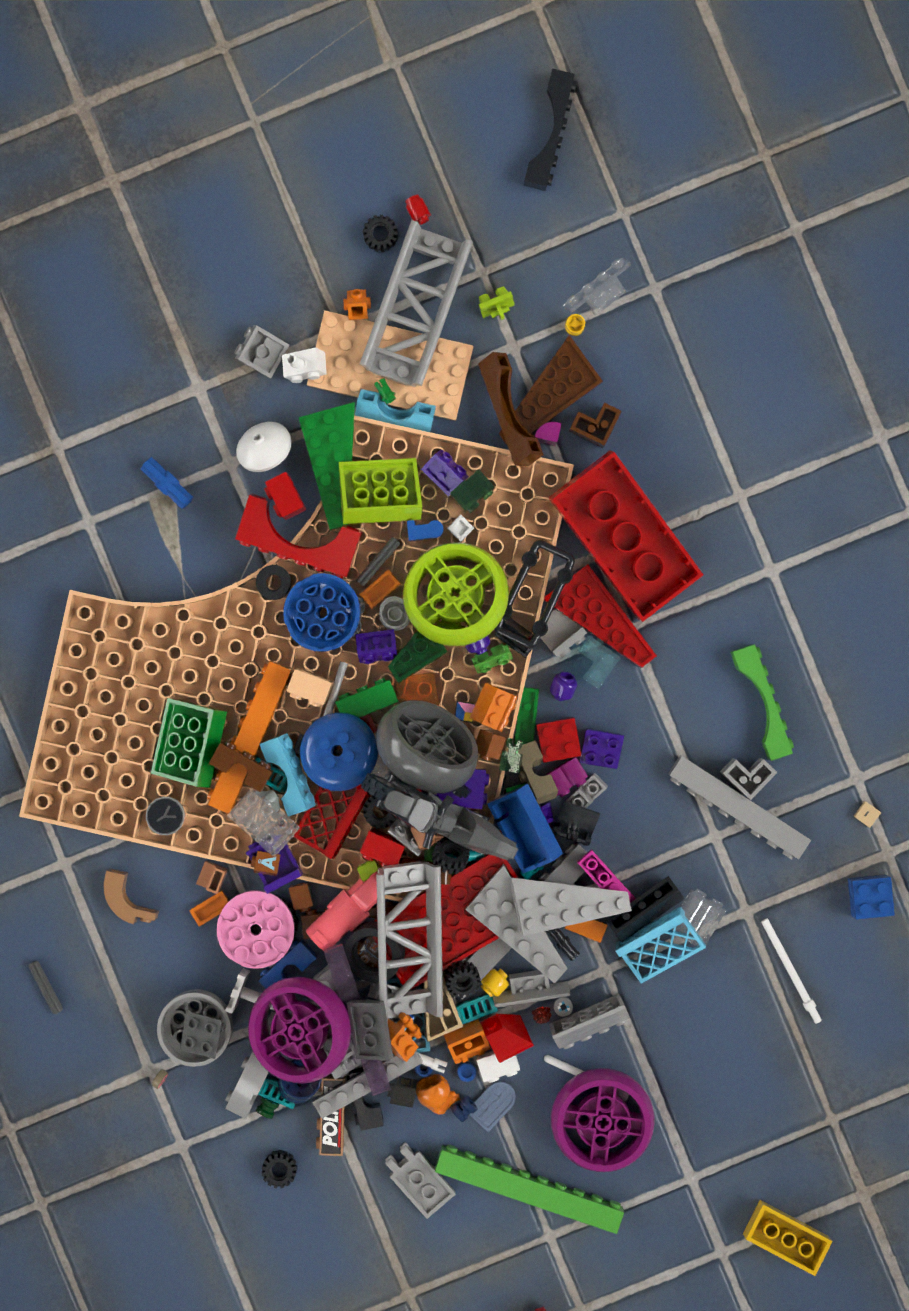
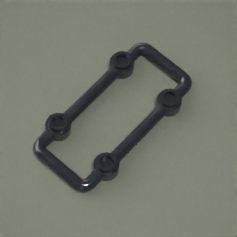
[495,540,575,648]

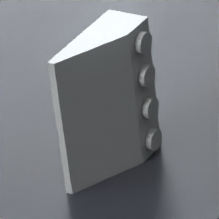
[549,994,630,1049]

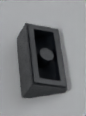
[495,617,534,658]

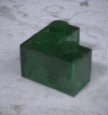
[450,469,494,513]

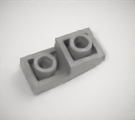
[566,773,608,808]

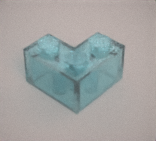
[577,635,621,689]

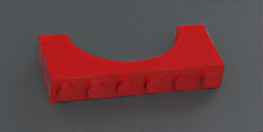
[235,493,363,579]

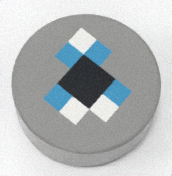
[554,997,573,1017]

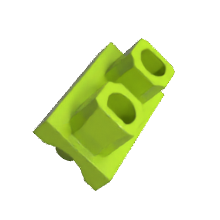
[479,286,515,320]

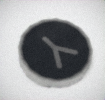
[146,796,185,835]

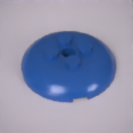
[283,573,360,652]
[300,713,378,791]

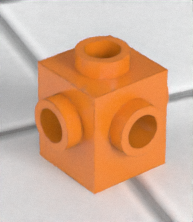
[343,289,371,320]

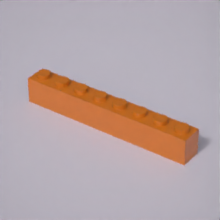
[207,661,293,814]

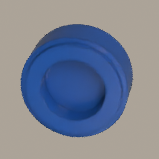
[457,1061,476,1082]

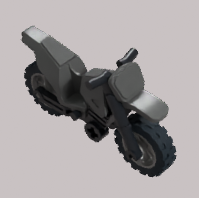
[361,773,518,860]

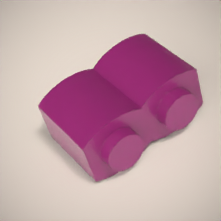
[544,757,588,797]

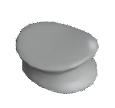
[379,596,410,631]

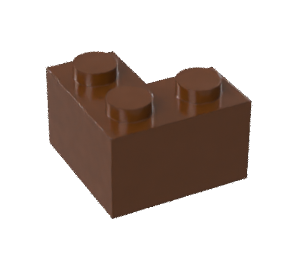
[569,402,622,448]

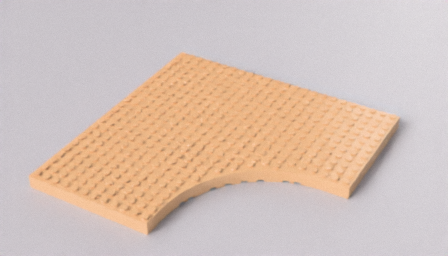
[19,415,574,902]

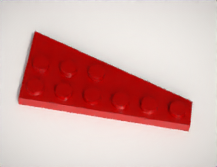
[544,564,657,668]

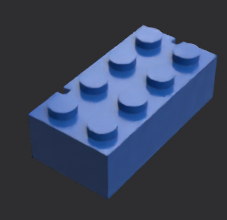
[487,784,563,874]

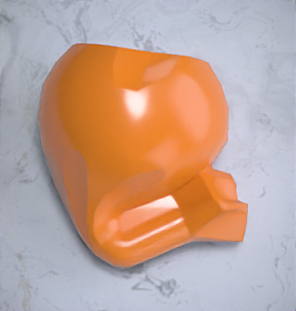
[416,1074,460,1115]

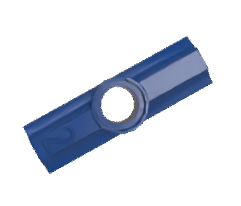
[140,457,194,509]

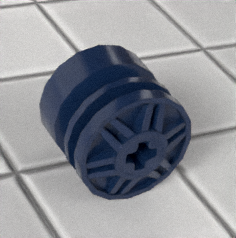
[278,1059,322,1104]

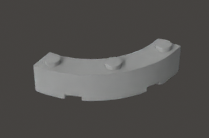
[225,1011,285,1119]

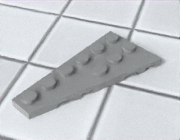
[466,864,567,983]
[510,878,632,936]

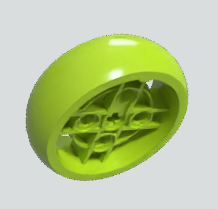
[403,542,509,646]

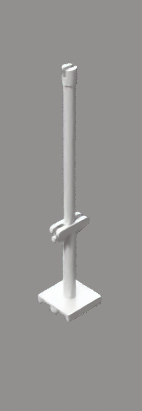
[225,968,448,1073]

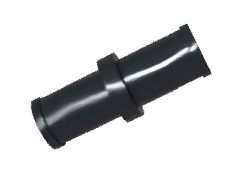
[546,928,580,961]

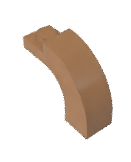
[104,869,159,924]

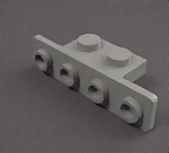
[493,970,570,1007]

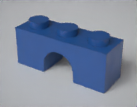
[258,939,318,989]

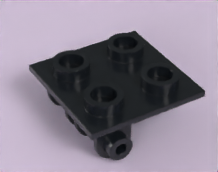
[552,801,600,846]

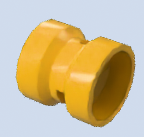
[565,314,585,336]

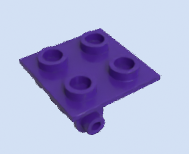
[580,729,624,769]

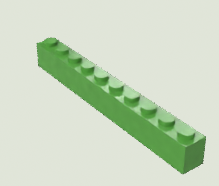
[435,1145,624,1234]

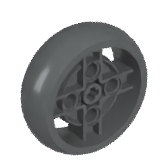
[376,700,478,793]

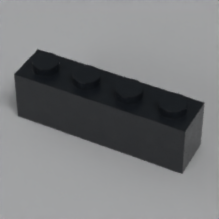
[606,876,685,942]

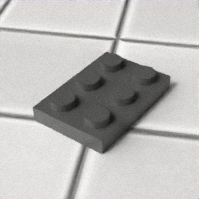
[347,1000,393,1061]

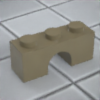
[511,740,558,804]

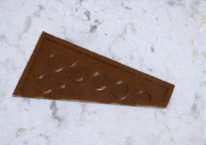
[499,335,603,447]

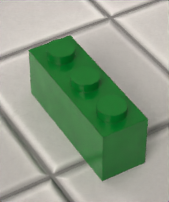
[335,678,399,718]

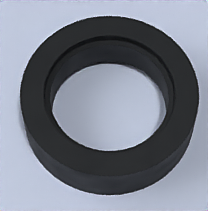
[344,921,405,983]

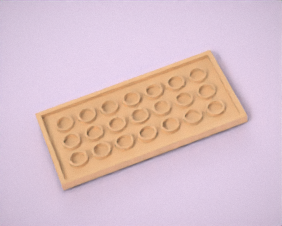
[307,310,474,421]

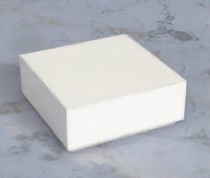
[447,515,474,542]

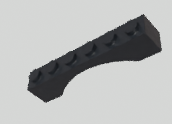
[524,68,577,191]

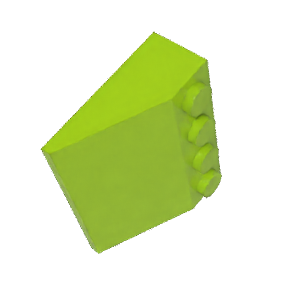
[339,458,422,524]

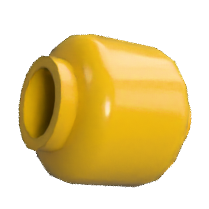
[480,968,509,997]

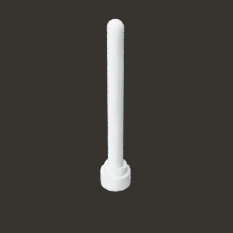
[544,1055,629,1102]

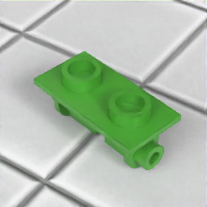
[471,643,513,674]

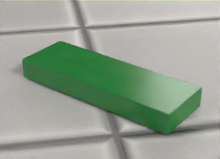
[514,687,539,745]

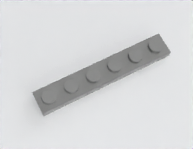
[312,1050,423,1119]

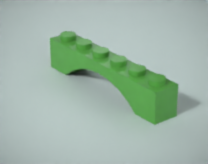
[730,644,794,761]

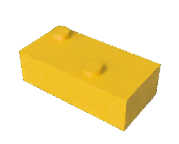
[743,1200,833,1276]

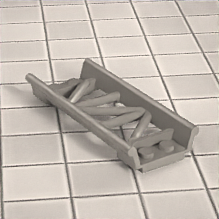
[360,220,473,387]
[376,861,443,1022]

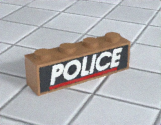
[316,1074,346,1156]

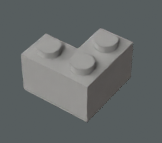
[720,758,777,800]

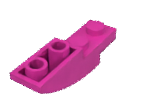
[577,849,636,903]

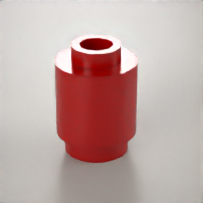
[405,194,431,225]

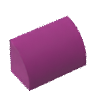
[535,422,561,446]

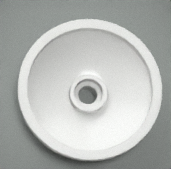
[236,422,291,472]

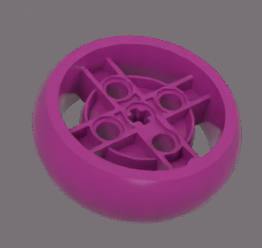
[248,977,351,1083]
[551,1068,655,1172]

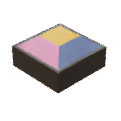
[455,701,475,723]

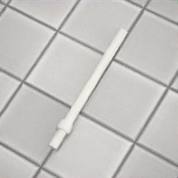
[761,918,822,1024]

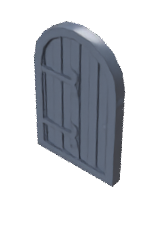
[469,1081,516,1132]

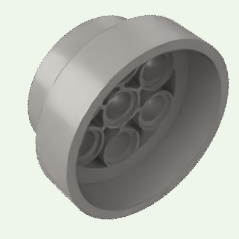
[157,989,233,1067]

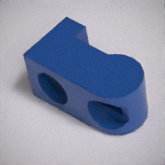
[407,520,444,541]

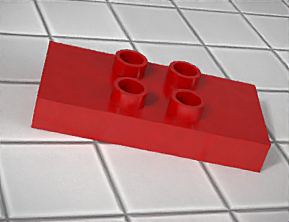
[548,450,704,622]

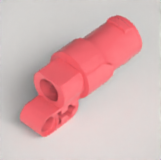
[306,871,378,952]

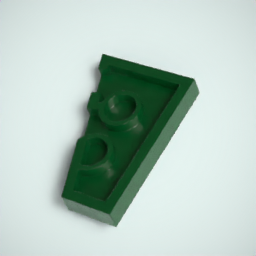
[388,631,448,684]

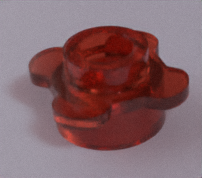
[532,1007,552,1024]

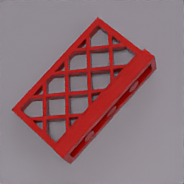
[293,785,370,859]

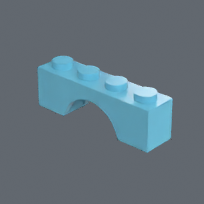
[355,389,436,432]
[259,733,316,817]

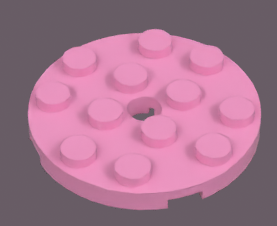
[217,890,295,969]

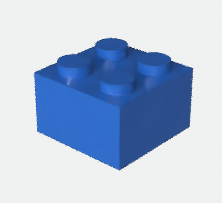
[848,874,895,919]

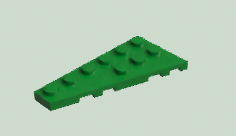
[299,402,355,530]

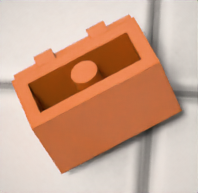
[470,682,517,732]
[388,1012,422,1062]
[444,1019,491,1064]

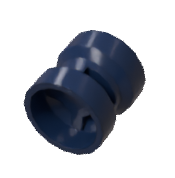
[451,1095,478,1122]

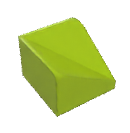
[357,859,380,881]

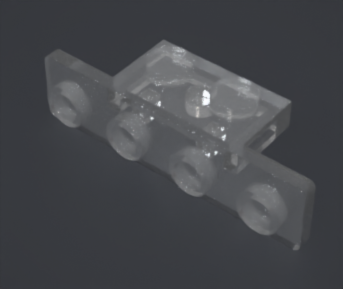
[563,258,631,316]

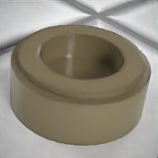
[152,1069,169,1089]

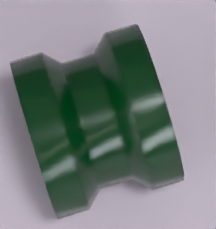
[256,1097,279,1119]

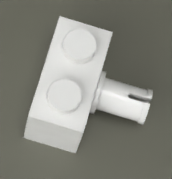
[282,347,327,383]

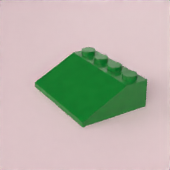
[150,698,227,788]

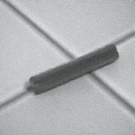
[357,537,400,586]
[28,961,63,1014]

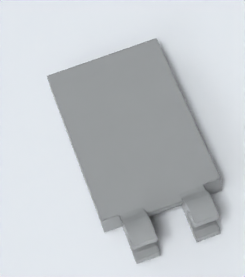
[385,1142,456,1219]

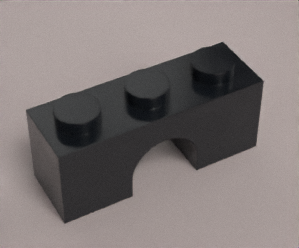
[347,1065,384,1131]

